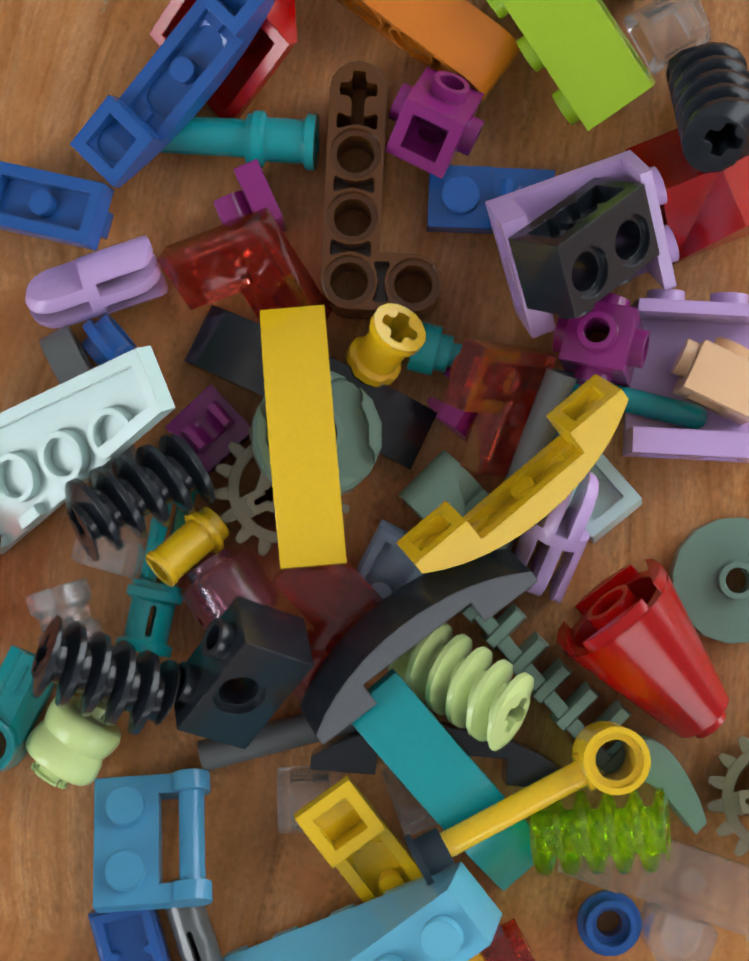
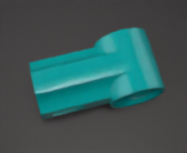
[0,645,56,772]

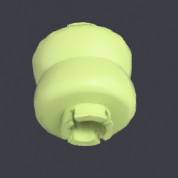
[26,694,121,789]

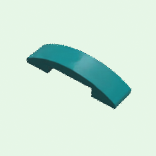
[351,668,551,891]

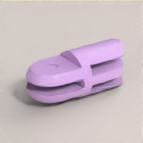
[25,235,168,329]
[513,471,599,604]

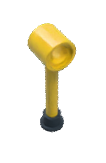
[404,721,651,886]

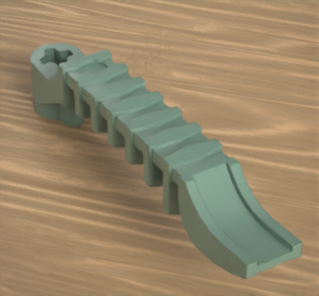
[398,450,707,834]

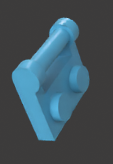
[93,768,213,913]

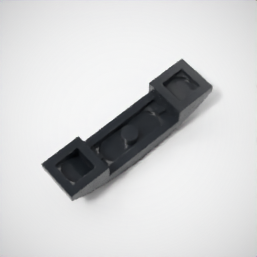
[185,305,437,470]
[299,549,538,745]
[310,721,562,787]

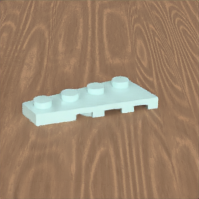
[0,345,176,555]

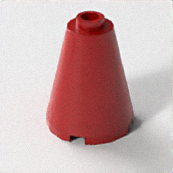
[556,559,729,738]

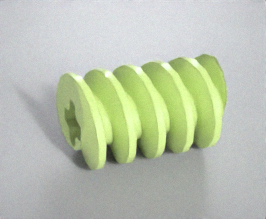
[388,622,534,752]

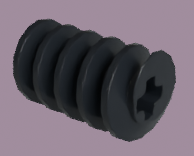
[666,42,749,174]
[65,432,215,561]
[30,614,181,735]

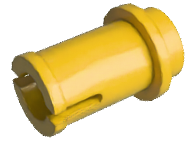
[145,507,229,587]

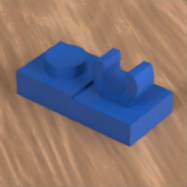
[0,161,114,251]
[427,165,555,234]

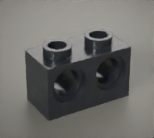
[508,178,660,319]

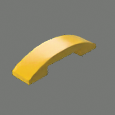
[260,305,347,570]
[396,374,629,574]
[293,776,487,961]

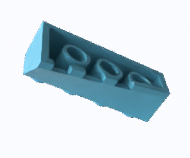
[224,862,502,961]

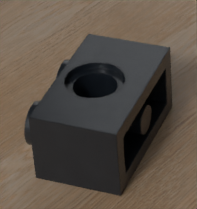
[174,596,314,749]

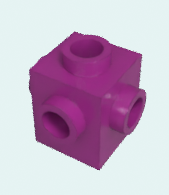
[385,66,485,179]
[553,293,650,387]

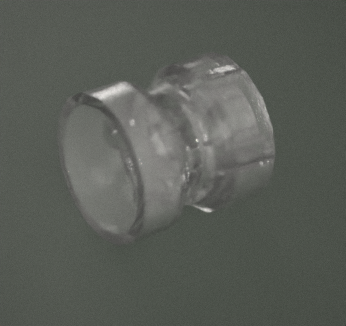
[25,578,104,643]

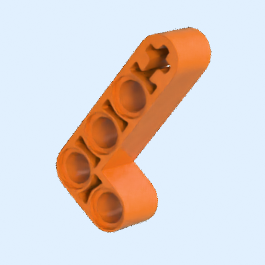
[336,0,521,102]

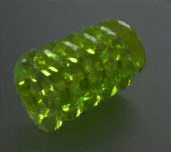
[529,787,671,876]

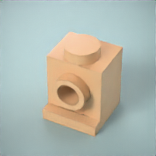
[671,337,749,425]

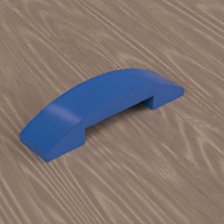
[70,0,275,188]

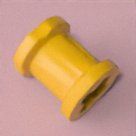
[346,303,426,387]

